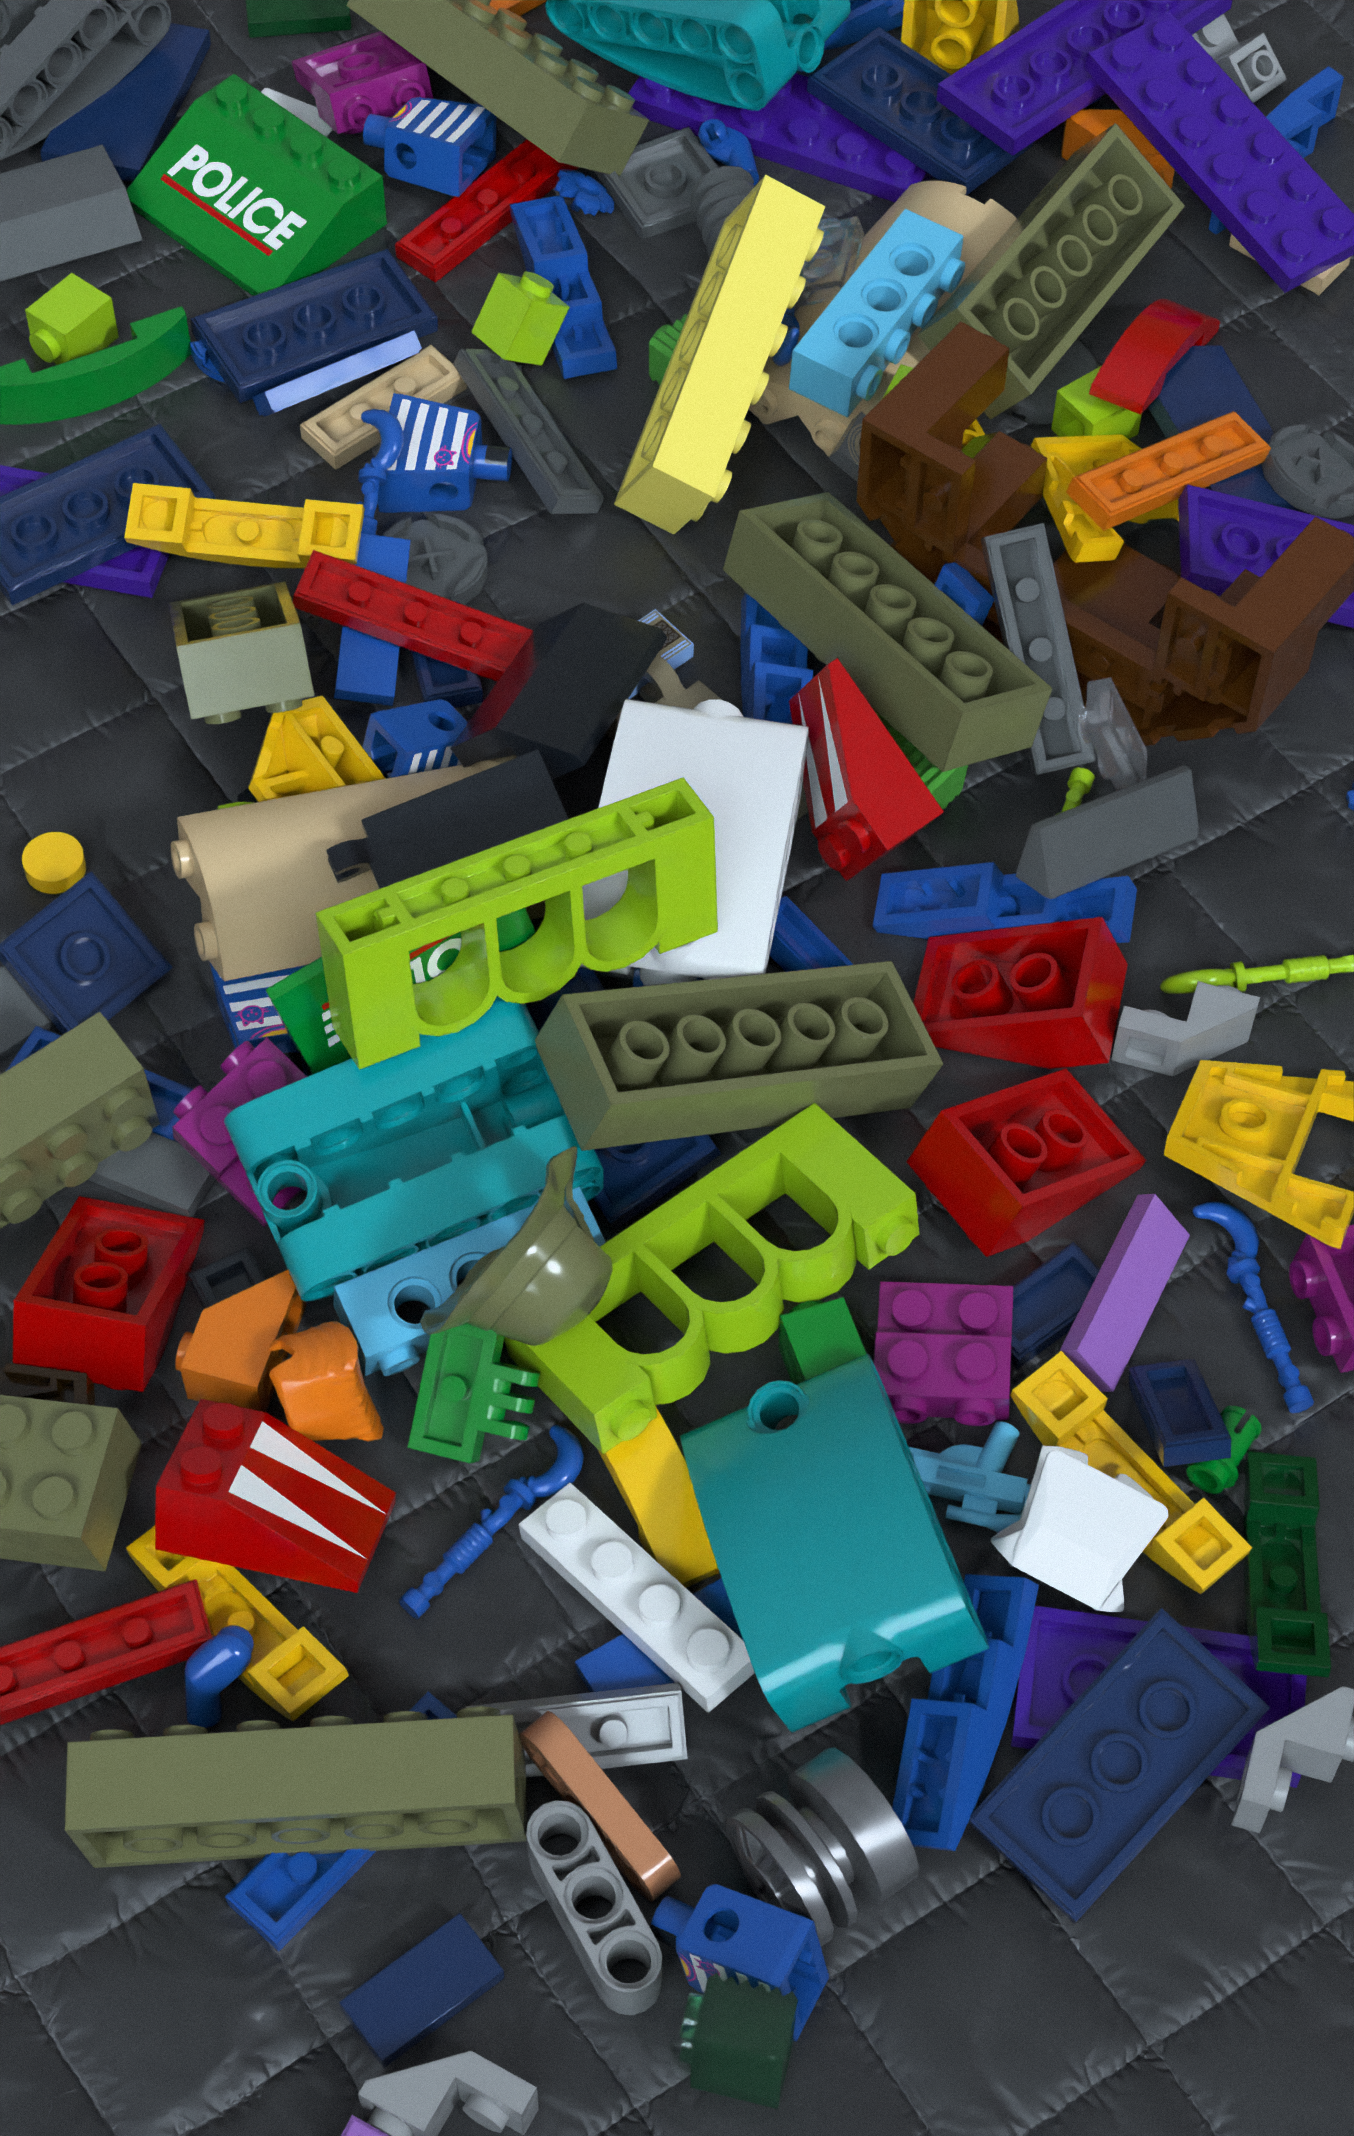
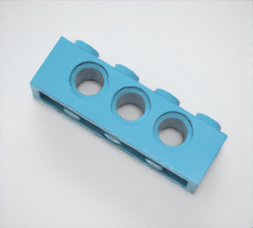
[789,209,965,418]
[333,1187,606,1376]

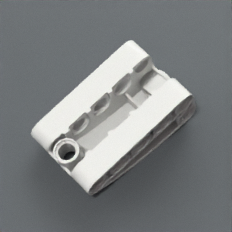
[580,699,809,986]

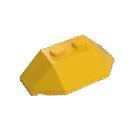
[248,695,386,802]

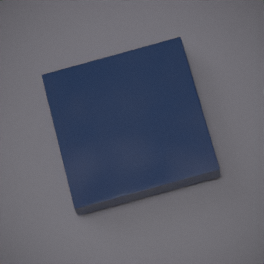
[0,871,173,1035]

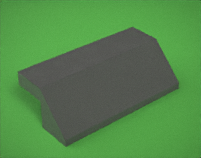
[0,145,143,284]

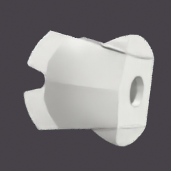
[990,1445,1168,1612]

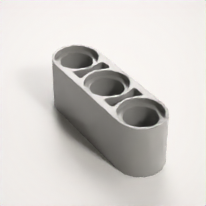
[526,1800,662,2015]

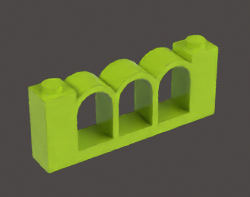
[315,777,718,1070]
[504,1103,920,1454]

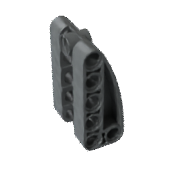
[0,0,172,161]

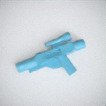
[909,1421,1031,1532]

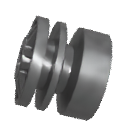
[726,1747,919,1947]

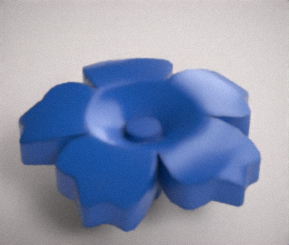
[554,169,614,216]

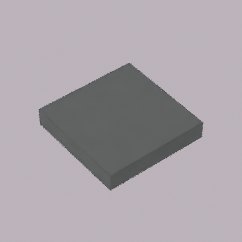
[595,127,718,240]

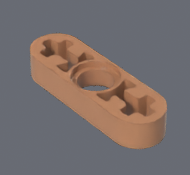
[519,1711,681,1902]

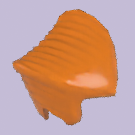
[268,1321,384,1442]

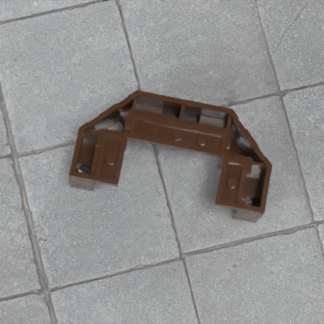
[856,321,1354,747]

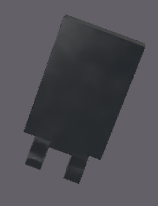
[326,749,568,889]

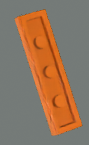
[1066,411,1271,531]

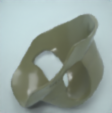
[420,1146,613,1346]

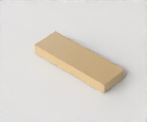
[300,345,467,470]

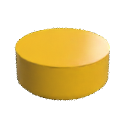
[22,832,86,894]

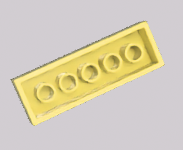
[614,175,825,535]

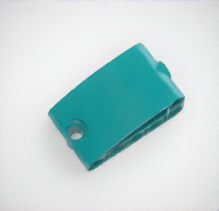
[545,0,851,110]
[224,997,603,1301]
[680,1353,989,1733]

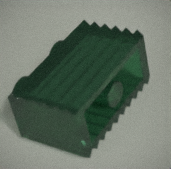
[679,1973,798,2109]

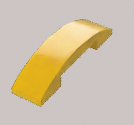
[124,483,365,568]
[1010,1351,1252,1594]
[597,1405,720,1588]
[126,1526,349,1721]

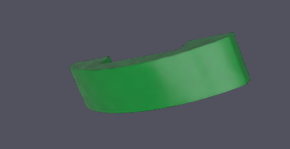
[0,306,191,425]

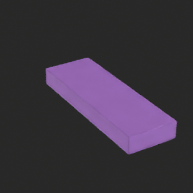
[1059,1194,1190,1392]

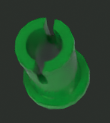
[1186,1406,1262,1494]

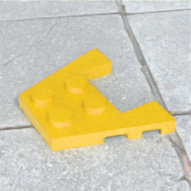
[1031,434,1179,563]
[1164,1060,1354,1249]

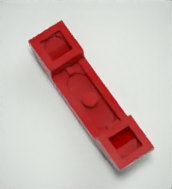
[1089,298,1221,415]

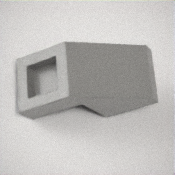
[1192,14,1287,103]
[1111,981,1260,1076]
[1231,1686,1354,1833]
[358,2051,539,2136]

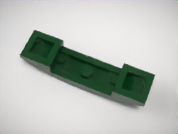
[1244,1451,1331,1678]

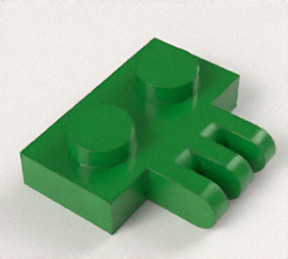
[407,1322,541,1464]

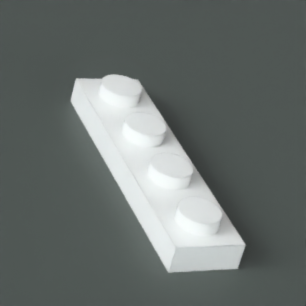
[519,1483,755,1713]

